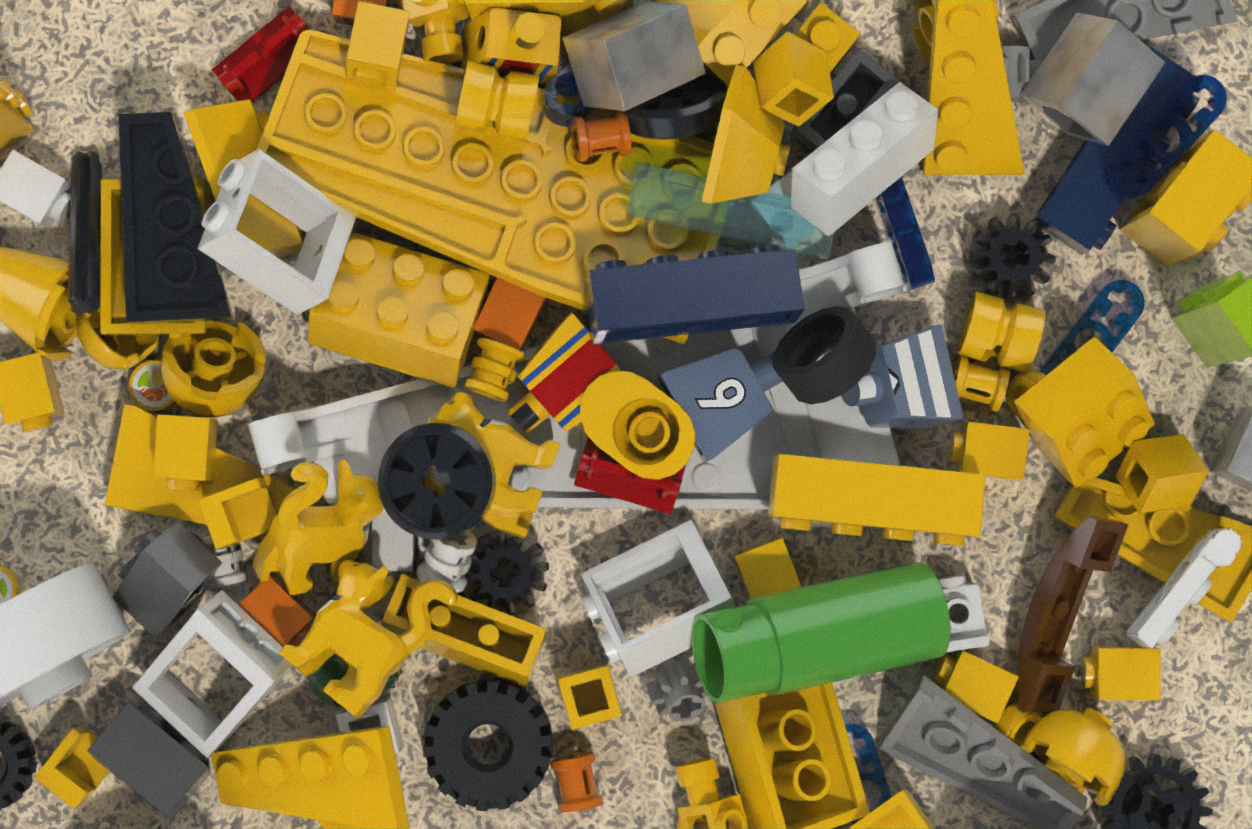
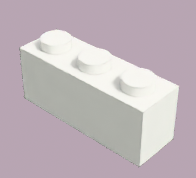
[791,82,938,237]

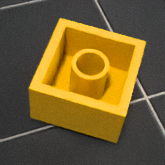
[1014,336,1155,489]

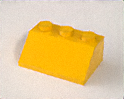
[655,0,808,86]
[183,99,307,259]
[714,683,870,829]

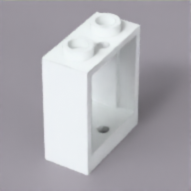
[198,148,356,315]
[580,519,736,677]
[132,590,293,758]

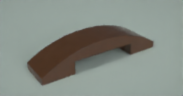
[1017,516,1129,713]

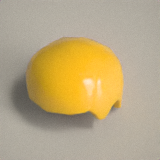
[77,296,160,370]

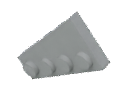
[1011,0,1238,60]
[878,676,1088,829]

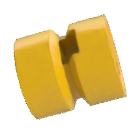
[455,61,539,142]
[957,291,1046,373]

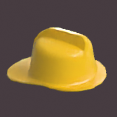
[580,371,696,480]

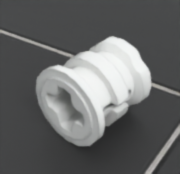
[416,531,477,593]
[200,535,247,590]

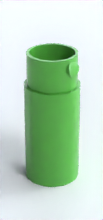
[692,562,951,703]

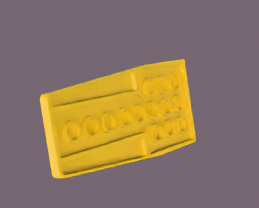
[256,30,732,344]

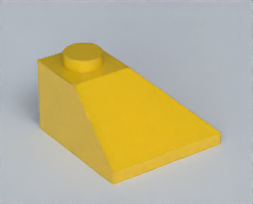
[701,65,791,204]

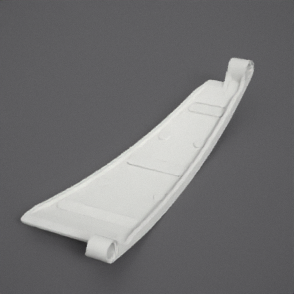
[248,241,906,510]

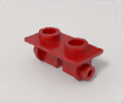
[212,6,309,102]
[574,437,686,515]

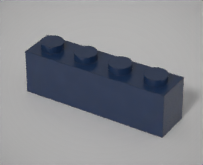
[1033,47,1202,255]
[584,244,805,345]

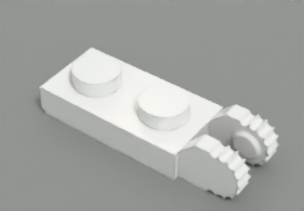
[1126,528,1243,648]

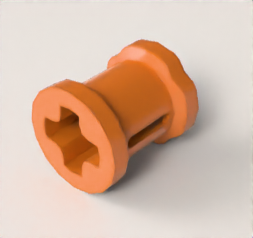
[571,110,631,162]
[550,752,604,813]

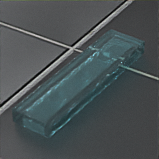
[626,163,834,260]

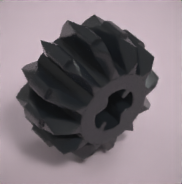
[967,213,1056,301]
[464,530,550,615]

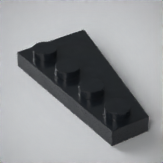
[119,112,235,325]

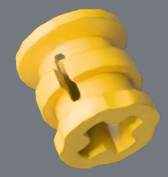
[464,338,526,402]

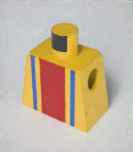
[460,7,561,89]
[507,312,622,434]

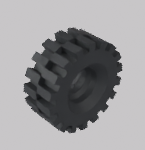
[422,678,553,811]

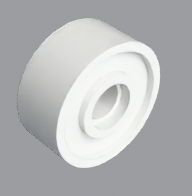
[0,562,131,710]

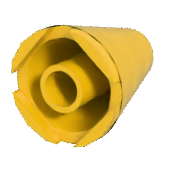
[0,246,101,362]

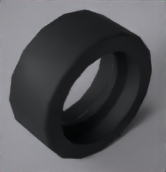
[773,306,876,405]

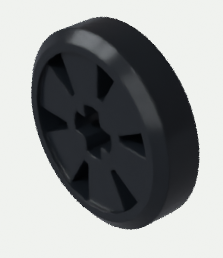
[615,72,727,140]
[378,423,496,539]

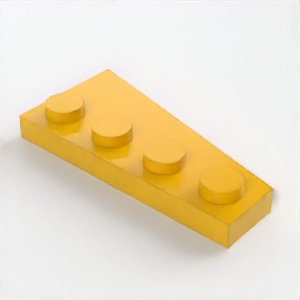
[1053,477,1252,623]
[211,726,410,829]

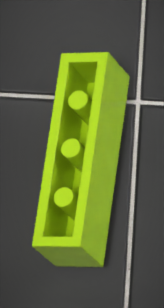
[1171,271,1252,368]

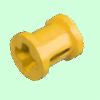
[953,355,1010,412]

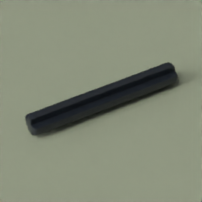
[68,150,102,315]

